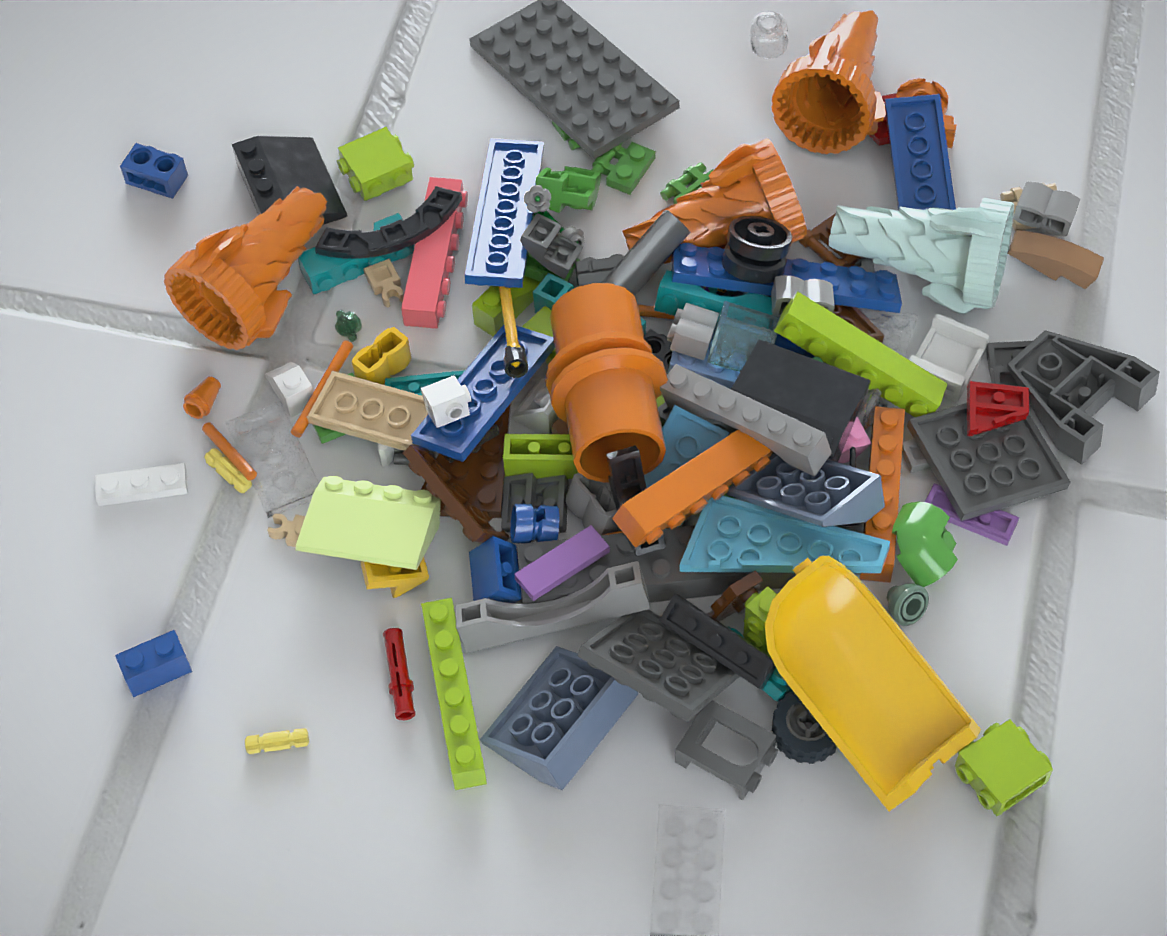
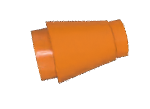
[183,377,221,419]

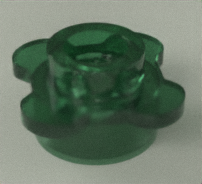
[335,310,362,342]

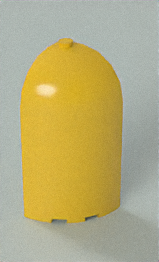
[765,556,981,812]

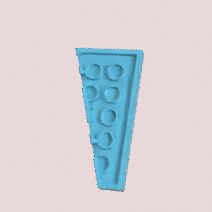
[680,496,890,573]

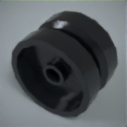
[722,216,792,284]

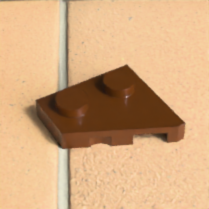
[707,570,763,622]

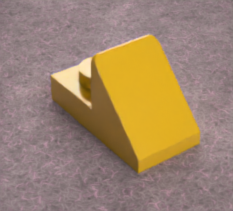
[360,557,429,598]

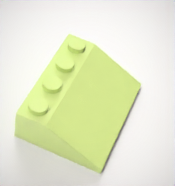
[296,476,441,570]

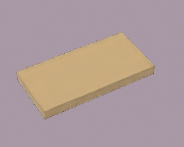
[307,371,428,451]

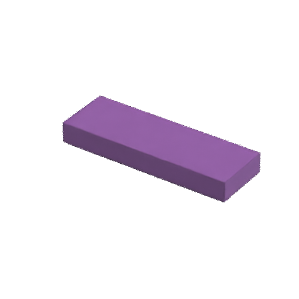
[925,483,1020,546]
[515,525,610,601]

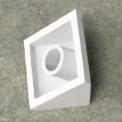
[511,375,558,434]

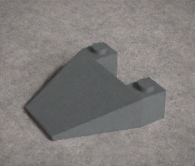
[1007,330,1160,465]

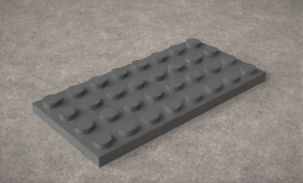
[469,0,680,159]

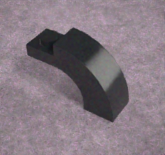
[606,445,666,556]

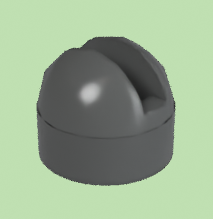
[855,257,875,273]

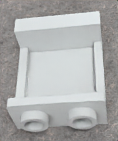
[909,314,989,402]

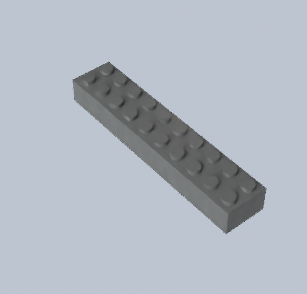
[517,525,796,604]

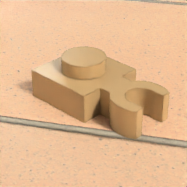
[364,259,404,308]
[267,514,306,547]

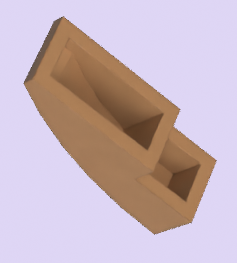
[1008,230,1104,289]

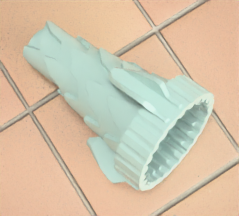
[829,198,1014,315]

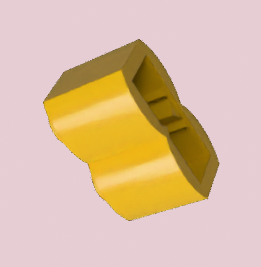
[352,327,411,385]

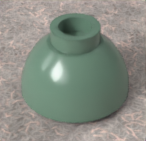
[886,583,929,626]

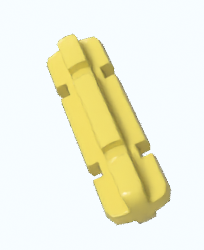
[204,448,252,493]
[245,728,309,754]

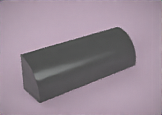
[601,210,691,296]

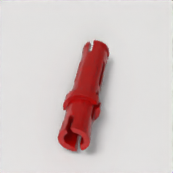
[383,628,416,720]

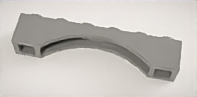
[660,364,832,477]
[455,561,650,653]

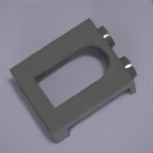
[675,700,778,800]

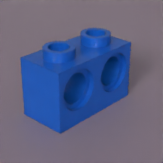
[120,143,188,199]

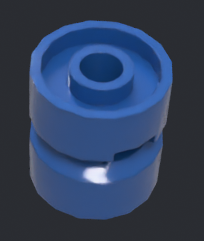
[510,504,559,544]

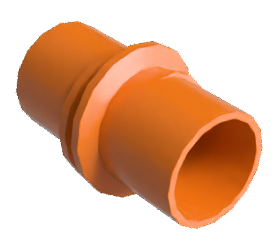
[545,283,668,483]

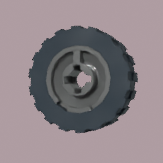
[772,692,837,764]

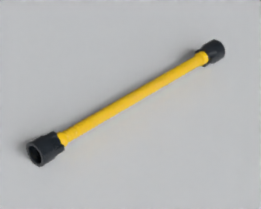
[499,286,528,378]

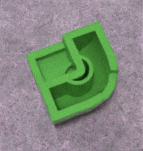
[535,166,602,213]
[892,501,958,587]

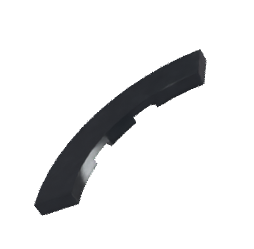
[315,186,462,259]

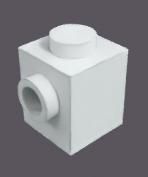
[421,376,471,428]

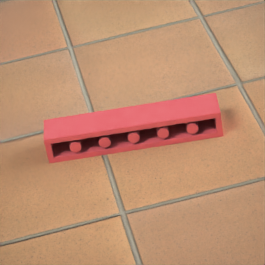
[401,177,468,329]

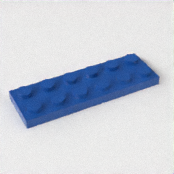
[885,94,956,210]
[411,325,555,462]

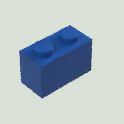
[469,536,522,603]
[115,629,193,697]

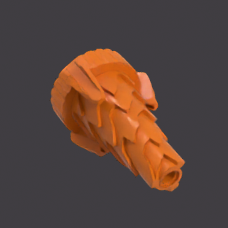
[771,10,886,154]
[622,138,807,264]
[164,186,327,350]

